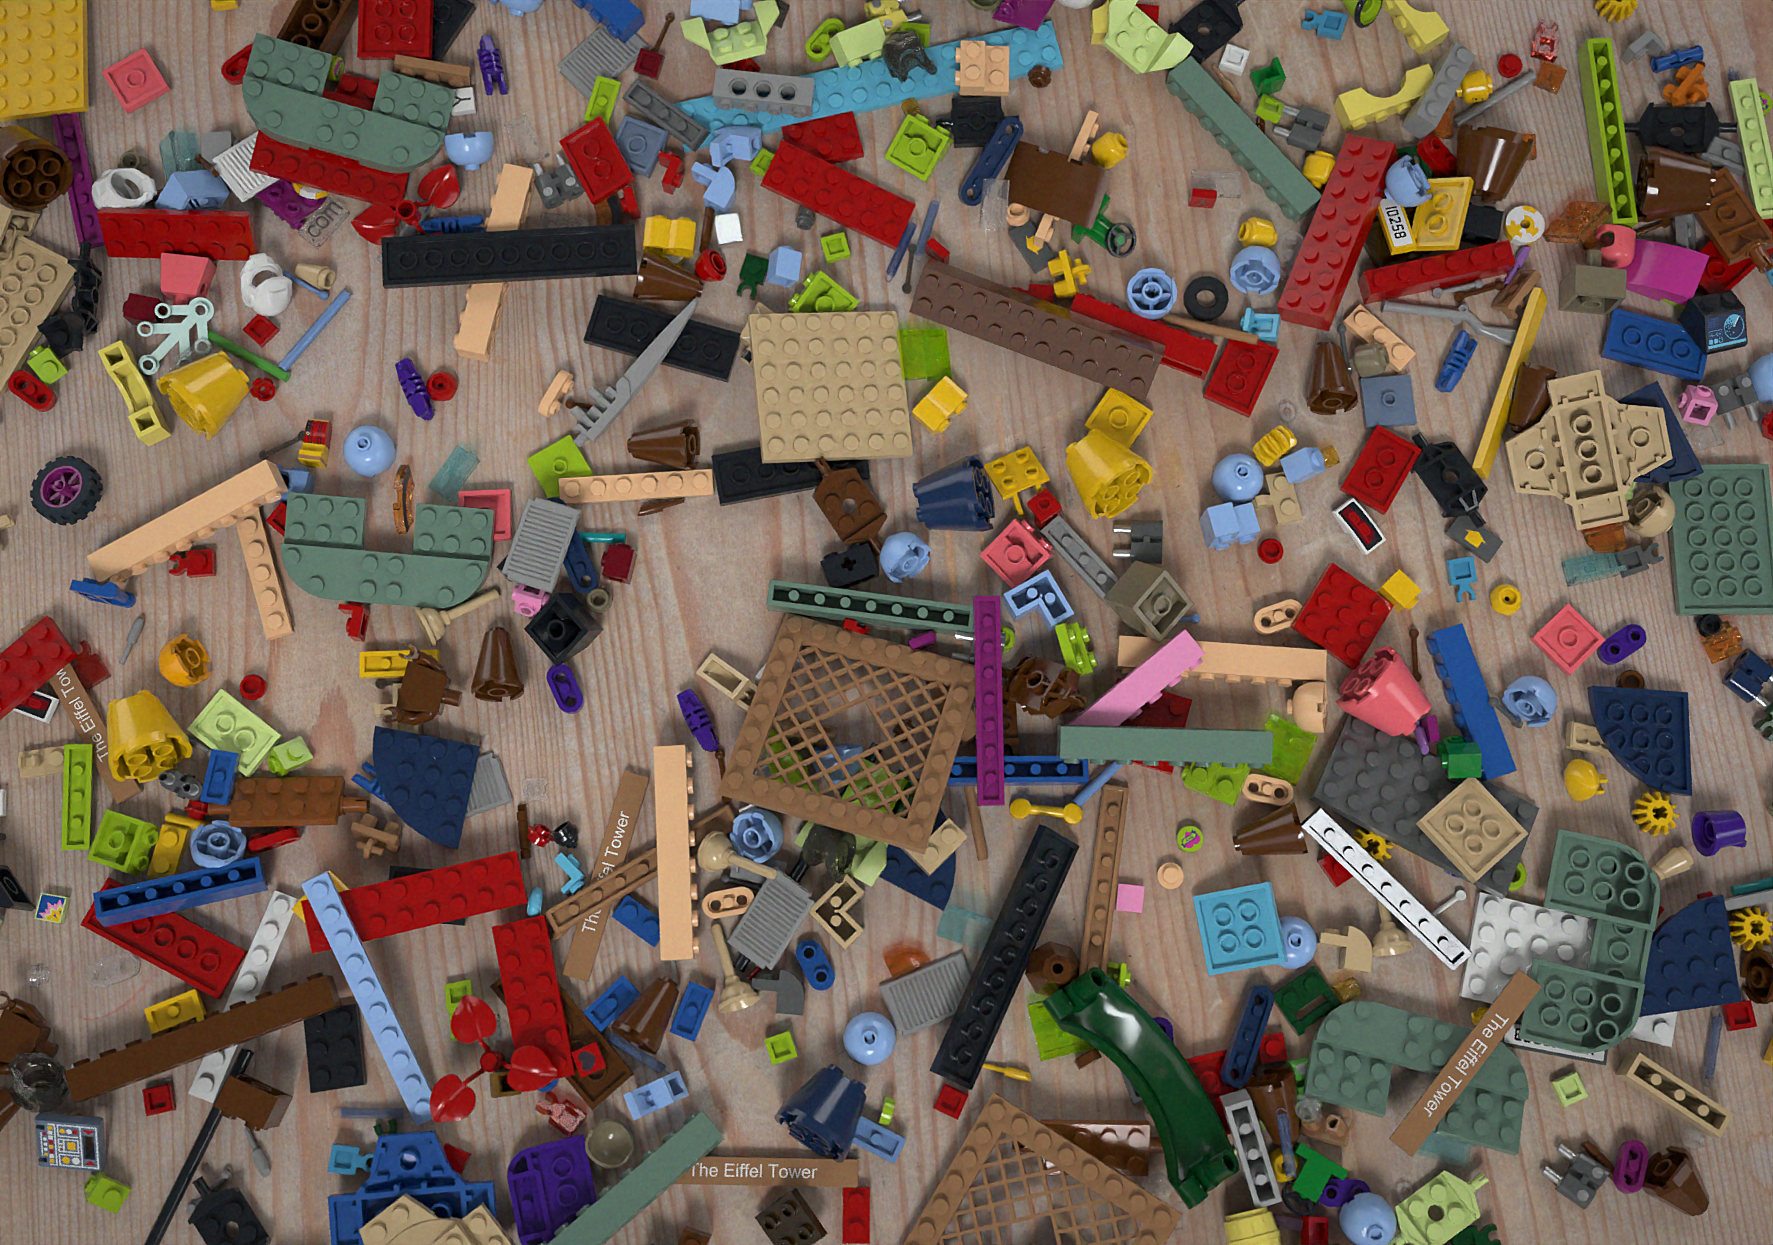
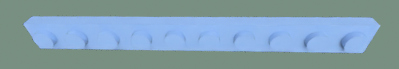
[301,871,433,1126]

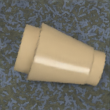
[295,262,335,290]
[1651,846,1694,881]

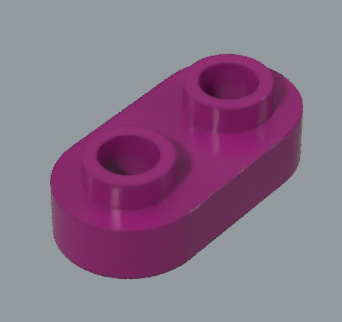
[1613,1140,1649,1194]

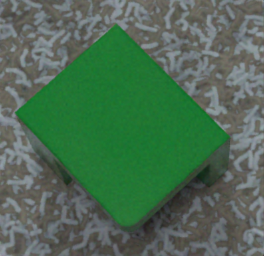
[1249,57,1286,98]

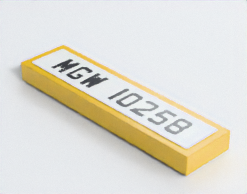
[1377,194,1417,255]

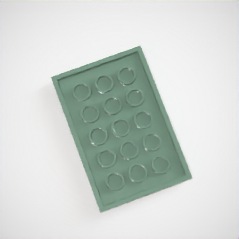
[1665,464,1773,616]

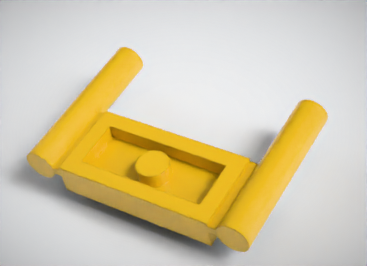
[147,812,212,881]

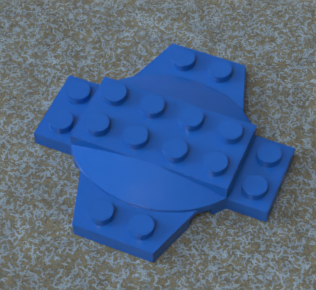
[328,1130,498,1245]

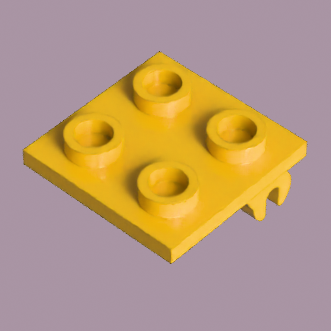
[984,445,1050,518]

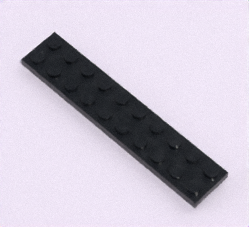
[381,224,638,289]
[929,824,1080,1090]

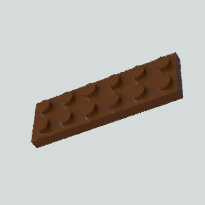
[490,977,635,1110]

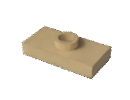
[1565,721,1613,758]

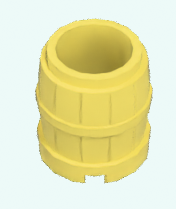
[1224,1206,1282,1245]

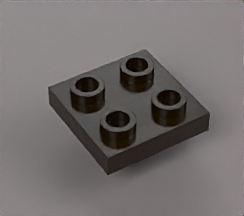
[755,1188,828,1245]

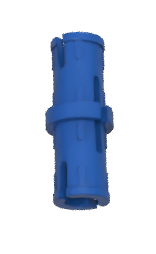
[1650,45,1704,74]

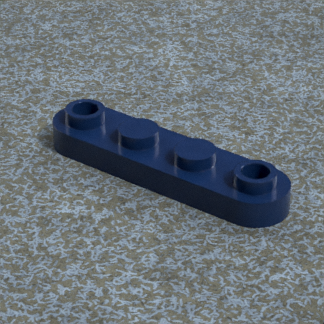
[958,117,1024,206]
[547,497,599,594]
[1220,985,1274,1088]

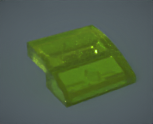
[897,329,952,382]
[1259,714,1318,786]
[1027,1000,1093,1061]

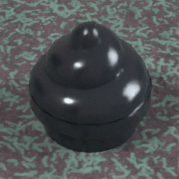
[552,821,579,848]

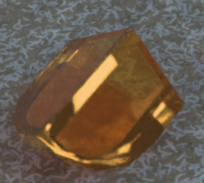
[1582,522,1627,553]
[882,946,931,979]

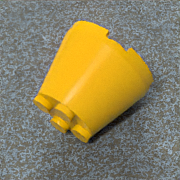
[156,350,250,441]
[1065,428,1153,520]
[106,690,192,783]

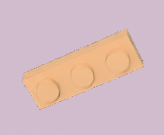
[1342,304,1416,374]

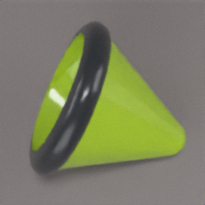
[1341,0,1382,28]

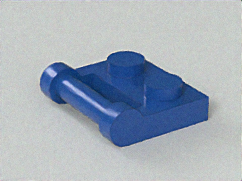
[69,578,136,608]

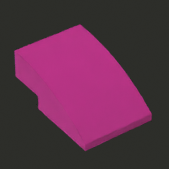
[1620,239,1709,306]

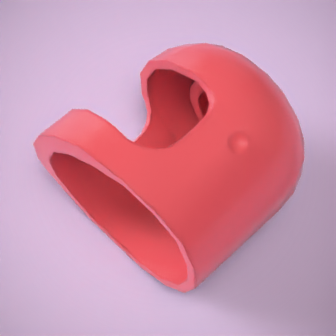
[1596,224,1636,269]

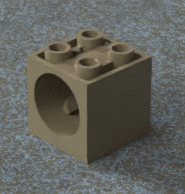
[1103,560,1194,642]

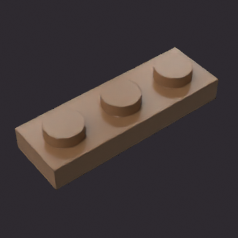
[394,55,471,87]

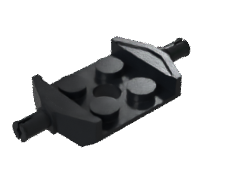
[1168,0,1246,64]
[1624,102,1738,153]
[63,241,103,352]
[1410,432,1488,529]
[188,1176,271,1245]

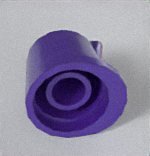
[1692,810,1747,857]

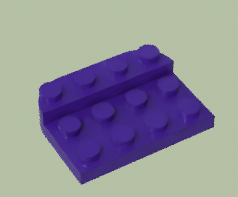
[507,1134,606,1245]

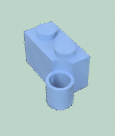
[690,0,753,25]

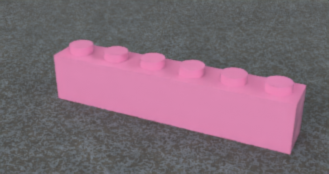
[1067,629,1206,726]

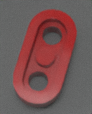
[221,44,253,85]
[1417,134,1456,178]
[8,371,57,412]
[247,826,301,854]

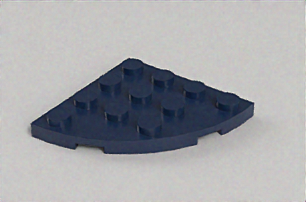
[1616,381,1704,483]
[1587,686,1692,797]
[373,726,480,850]
[878,769,956,911]
[1639,894,1742,1017]

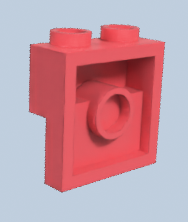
[980,519,1054,589]

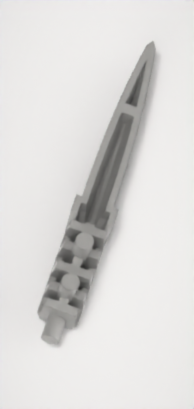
[570,298,698,448]

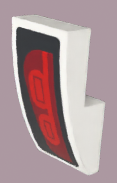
[1332,498,1386,555]
[13,691,60,724]

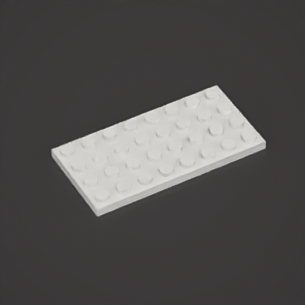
[1458,892,1677,1047]

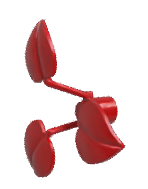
[351,164,460,245]
[430,995,558,1123]

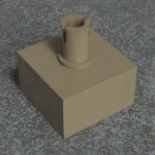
[1558,250,1627,316]

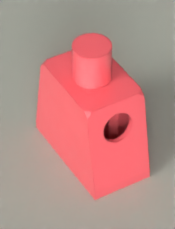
[161,253,216,305]

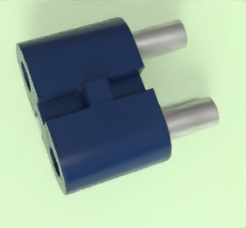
[1722,648,1773,710]

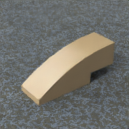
[696,653,757,713]

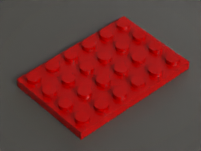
[249,89,409,210]

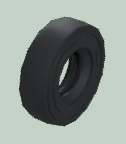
[1183,276,1229,321]

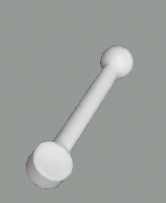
[1432,890,1466,916]

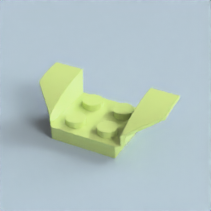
[680,0,780,66]
[1102,0,1193,74]
[794,821,888,887]

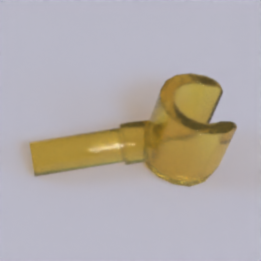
[901,98,932,126]

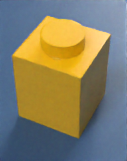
[1376,569,1422,613]

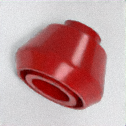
[694,249,726,282]

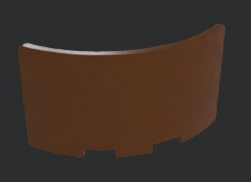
[999,141,1113,229]

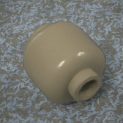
[1350,342,1390,378]

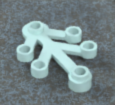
[137,297,214,375]

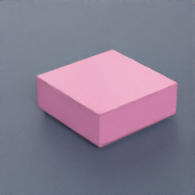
[1115,883,1145,913]

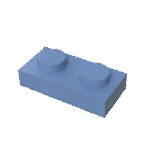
[852,1116,906,1164]

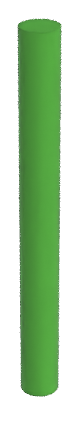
[208,329,291,382]

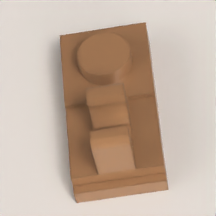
[1491,270,1541,319]
[782,717,838,747]

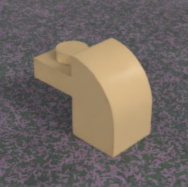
[1316,926,1373,973]

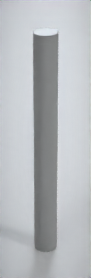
[1452,71,1537,128]

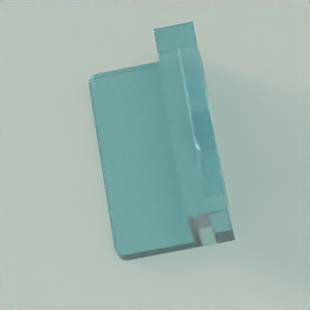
[159,130,203,182]
[428,445,480,502]
[1561,550,1627,587]
[936,904,996,951]
[1415,1130,1478,1168]

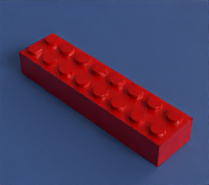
[1277,134,1398,331]
[301,850,528,954]

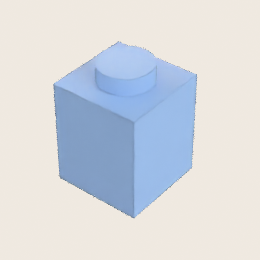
[766,246,802,288]
[1280,447,1326,483]

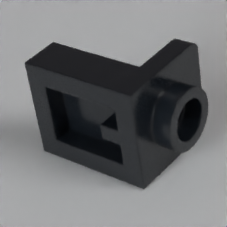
[37,314,74,359]

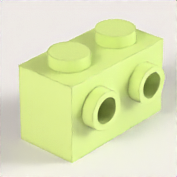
[829,18,890,69]

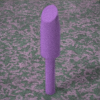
[1504,246,1531,285]
[1414,719,1429,755]

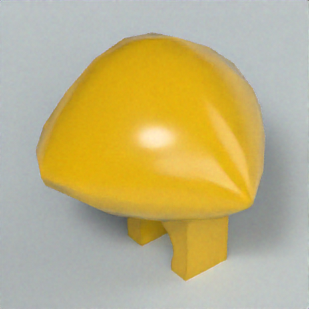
[1563,758,1608,802]

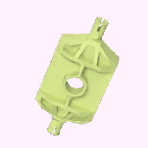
[1388,1170,1489,1245]

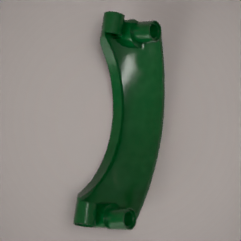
[1041,967,1240,1209]

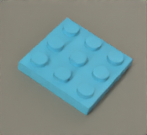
[1193,882,1288,976]

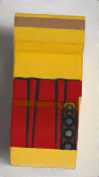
[298,418,332,469]

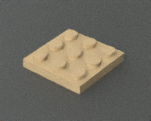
[1416,778,1529,884]

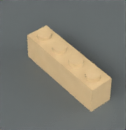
[1615,1052,1734,1138]

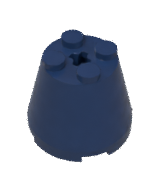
[912,454,995,532]
[774,1064,867,1163]

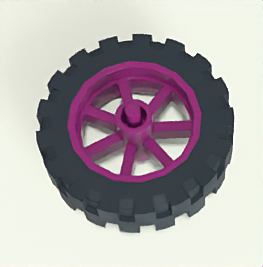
[30,456,103,526]

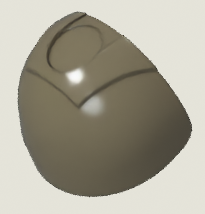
[585,1119,634,1169]

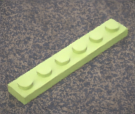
[1728,78,1773,219]

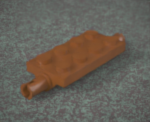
[1688,153,1773,273]
[208,776,370,827]
[1012,1119,1164,1176]

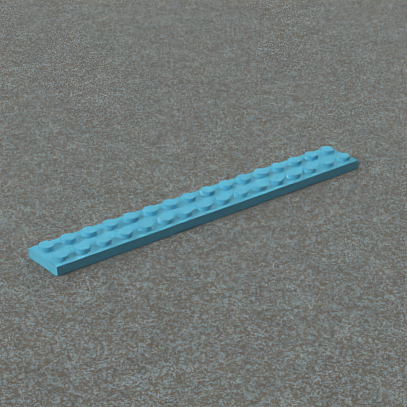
[673,20,1063,153]

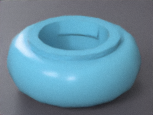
[527,887,543,918]

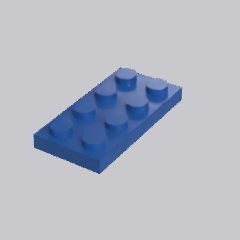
[1601,308,1708,383]

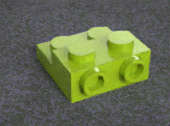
[884,113,954,183]
[787,270,859,313]
[1054,622,1098,678]
[1181,762,1251,807]
[87,809,159,876]

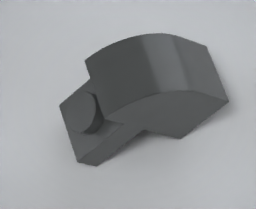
[751,970,805,1016]

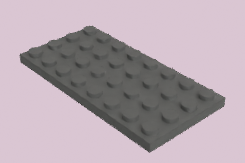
[1310,714,1539,899]

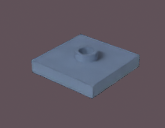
[614,115,670,178]
[1359,375,1417,429]

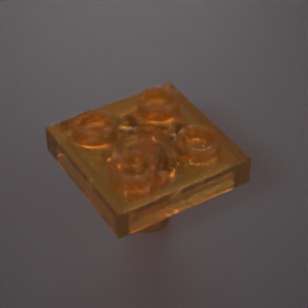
[1542,201,1613,250]

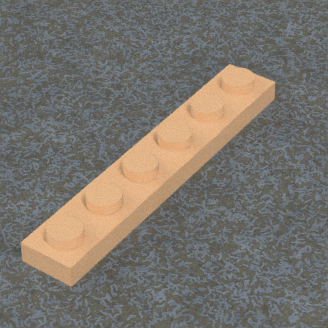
[1033,110,1100,249]
[559,469,714,505]
[235,507,294,641]

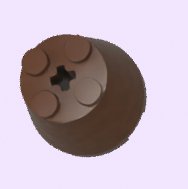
[1456,124,1534,204]
[0,125,73,211]
[1635,146,1716,222]

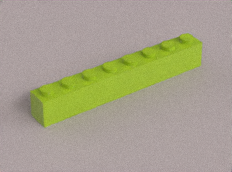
[1577,37,1638,235]

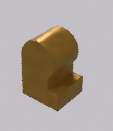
[489,1071,521,1098]

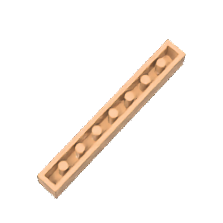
[453,163,536,362]
[87,459,288,586]
[1115,635,1327,687]
[654,745,700,961]

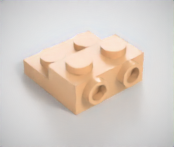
[955,40,1009,96]

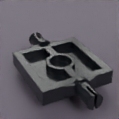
[936,97,1019,148]

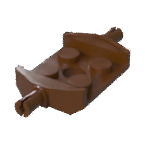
[812,456,888,556]
[1002,654,1088,720]

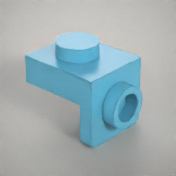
[1240,308,1281,341]
[554,852,587,895]

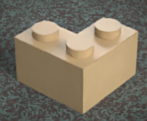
[0,199,40,258]
[901,818,968,877]
[809,874,865,951]

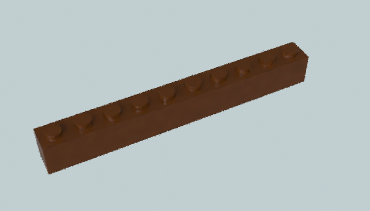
[64,972,342,1103]

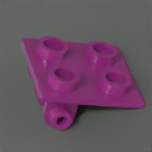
[992,0,1055,31]
[256,179,329,231]

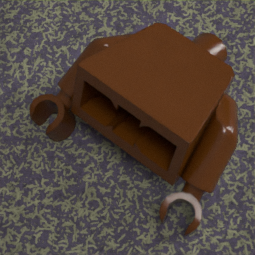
[383,643,462,725]
[0,991,59,1075]

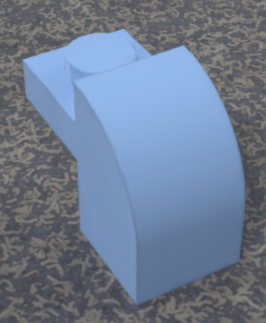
[709,126,762,167]
[691,162,736,218]
[623,1070,689,1120]

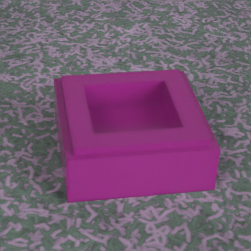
[908,630,936,650]
[1420,715,1440,745]

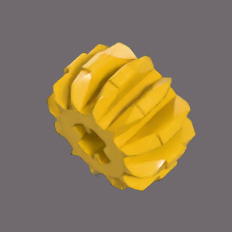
[1594,0,1638,24]
[1252,425,1297,466]
[1631,791,1680,837]
[1352,828,1393,866]
[1728,906,1773,951]

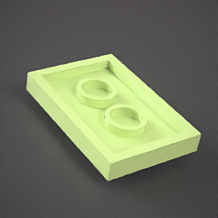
[187,689,284,778]

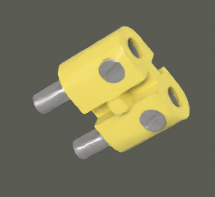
[864,0,922,38]

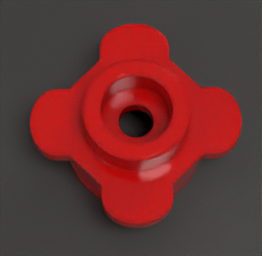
[527,824,554,847]

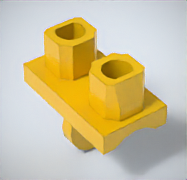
[1048,250,1091,300]

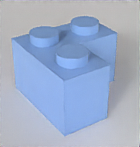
[154,169,230,210]
[1199,502,1260,551]
[1001,570,1074,632]

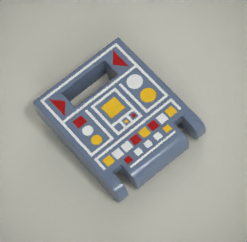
[35,1113,107,1172]

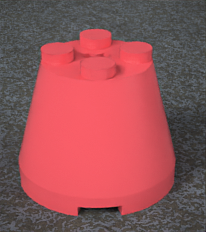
[1335,646,1432,736]

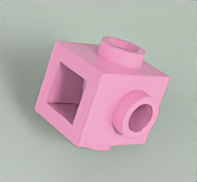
[1677,385,1718,426]
[511,584,551,617]

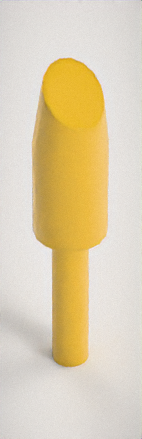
[982,1063,1032,1081]

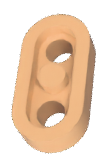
[538,370,575,418]
[1252,599,1302,635]
[1241,774,1294,807]
[702,887,755,918]

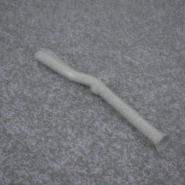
[1381,298,1518,347]

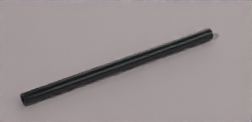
[144,1047,254,1245]

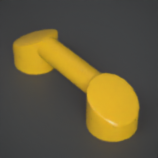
[1009,798,1083,825]

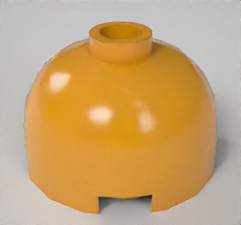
[158,633,211,687]

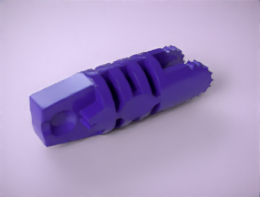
[477,35,508,95]
[395,358,435,421]
[677,689,720,752]

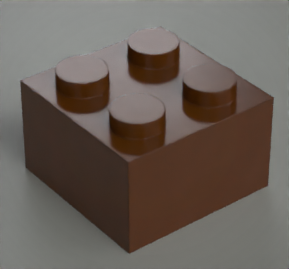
[214,1074,293,1132]

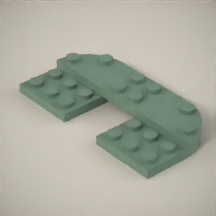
[242,33,456,173]
[281,492,496,608]
[1518,829,1660,1054]
[1303,1001,1529,1156]

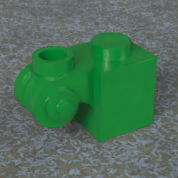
[1437,735,1482,778]

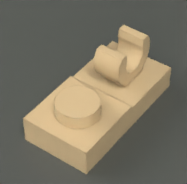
[17,746,64,779]

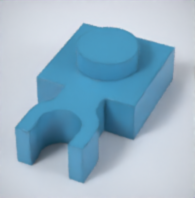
[1302,10,1348,41]
[1445,556,1477,603]
[327,1143,374,1175]

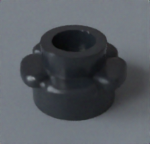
[1696,614,1723,638]

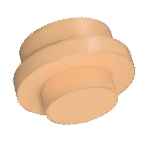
[1005,203,1030,226]
[1157,863,1184,889]

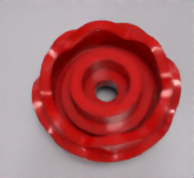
[426,371,458,401]

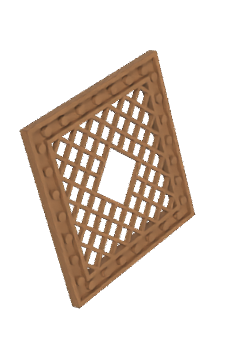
[718,612,975,855]
[904,1092,1183,1245]

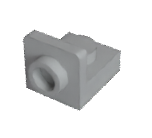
[1620,29,1666,65]

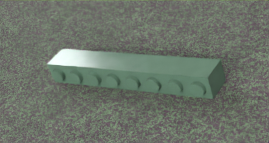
[1166,56,1322,224]
[766,579,974,636]
[1057,724,1273,768]
[540,1111,725,1245]

